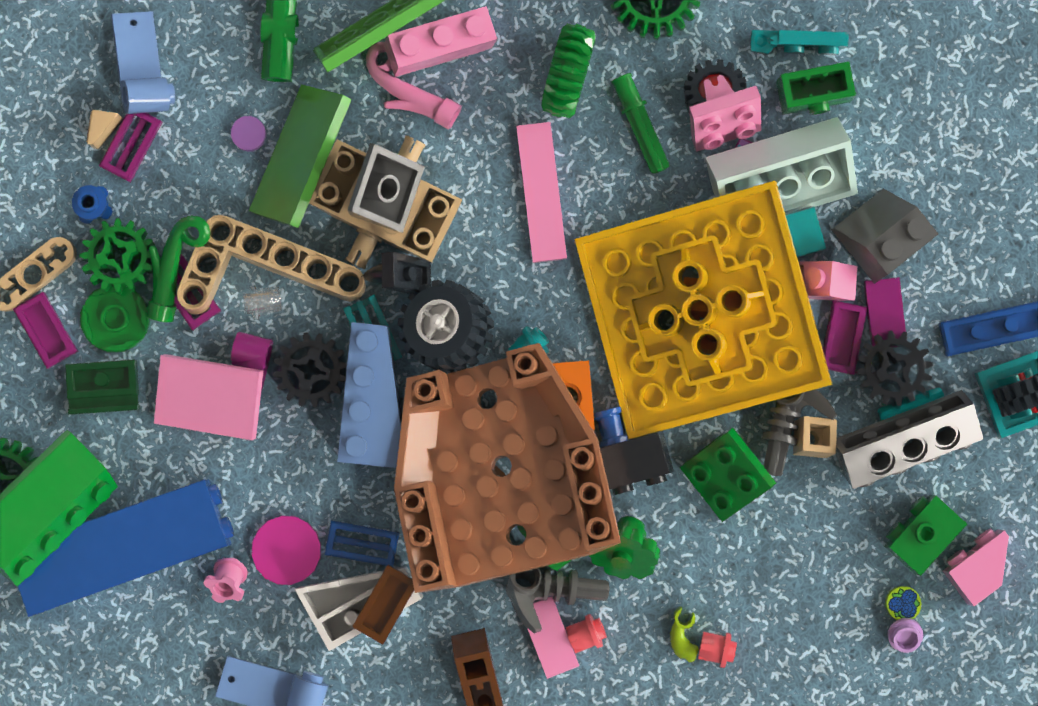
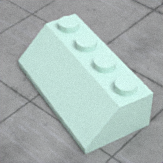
[705,117,858,214]

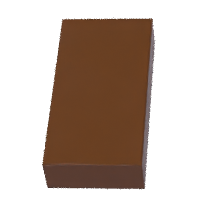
[352,564,414,645]

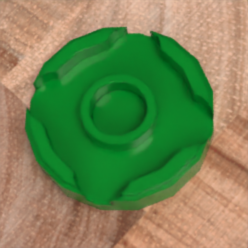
[80,286,150,353]

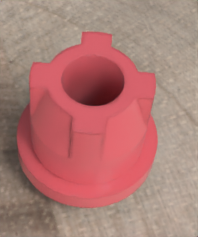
[565,614,607,653]
[698,632,737,668]

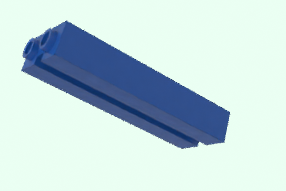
[18,479,234,617]

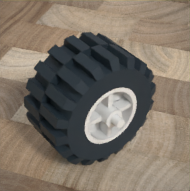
[398,280,494,373]

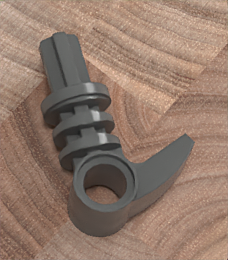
[762,389,837,476]
[506,568,610,634]

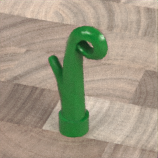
[146,215,210,322]

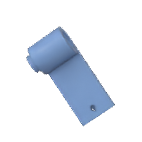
[111,11,175,114]
[215,655,328,706]

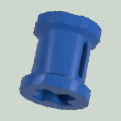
[594,407,630,447]

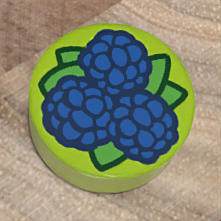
[885,586,922,620]

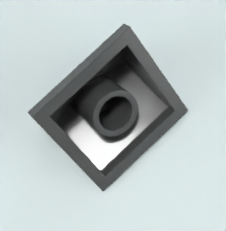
[347,143,425,233]

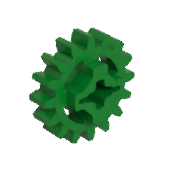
[80,218,155,295]

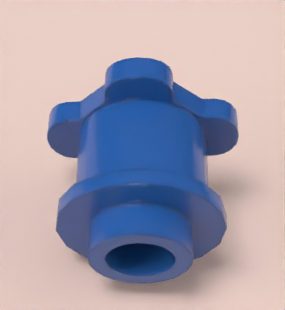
[72,185,113,224]

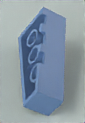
[337,322,402,468]

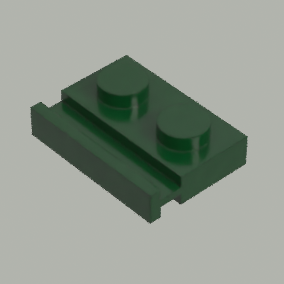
[65,359,140,415]

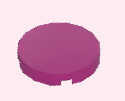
[252,516,321,585]

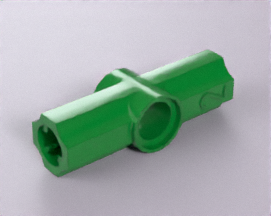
[261,0,299,82]

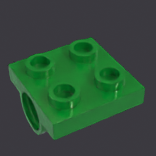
[679,428,776,522]

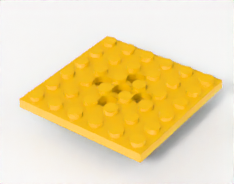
[574,180,832,440]

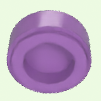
[231,116,266,152]

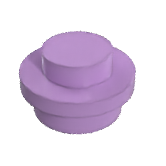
[888,618,923,653]

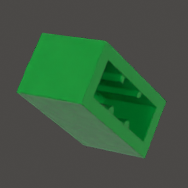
[776,61,856,115]
[884,495,967,576]

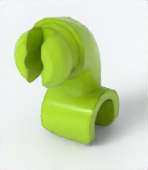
[670,606,699,662]

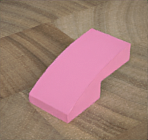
[527,596,579,679]

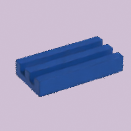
[325,520,400,567]

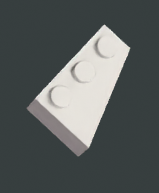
[295,566,423,651]

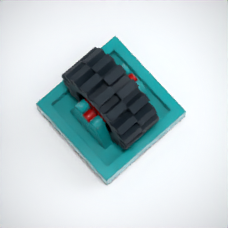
[974,351,1038,438]

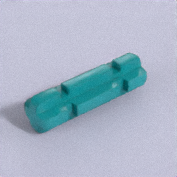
[878,387,945,421]

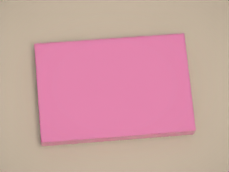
[154,354,263,440]

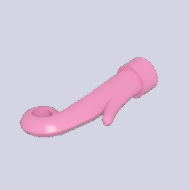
[366,42,462,130]

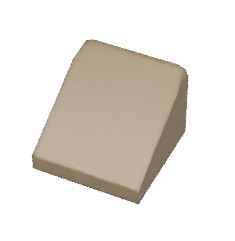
[86,110,123,149]

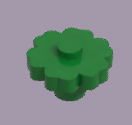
[589,516,660,579]

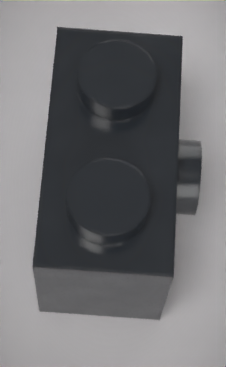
[600,431,674,495]

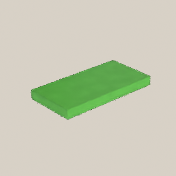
[313,0,445,72]
[249,84,352,228]

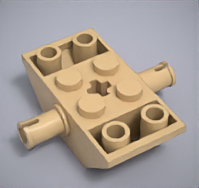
[309,136,462,270]

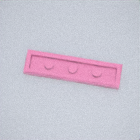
[516,122,567,263]

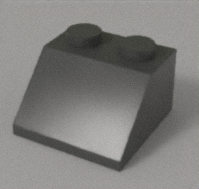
[831,188,938,284]

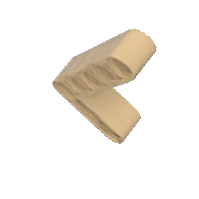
[177,215,366,315]

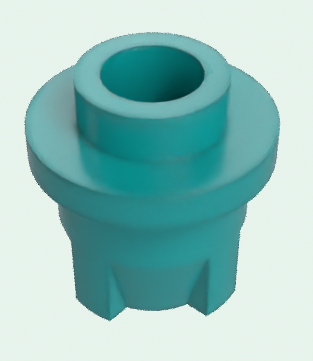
[508,326,549,354]

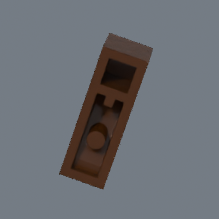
[451,628,504,706]

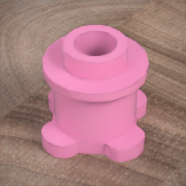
[204,558,248,603]

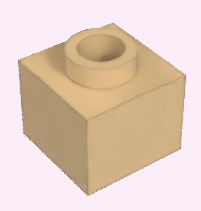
[793,416,837,458]

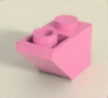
[798,261,858,301]
[943,528,1009,606]

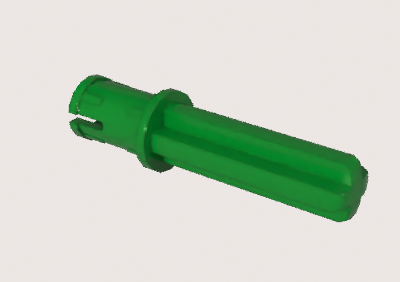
[611,73,669,174]

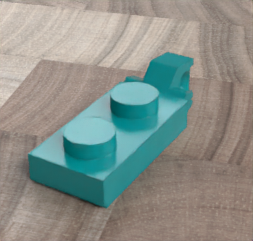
[750,30,849,55]

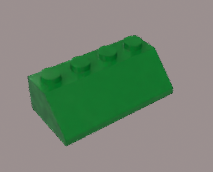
[0,430,118,587]

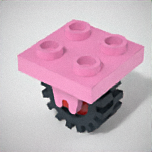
[684,59,761,152]

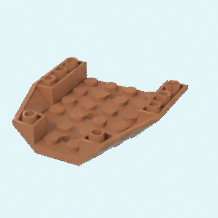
[394,343,621,593]

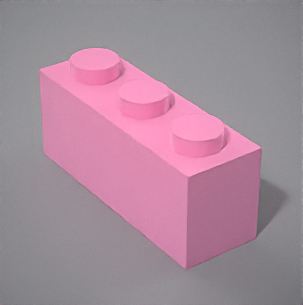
[384,6,497,77]

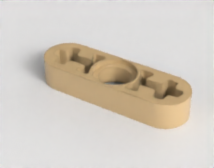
[0,237,77,312]

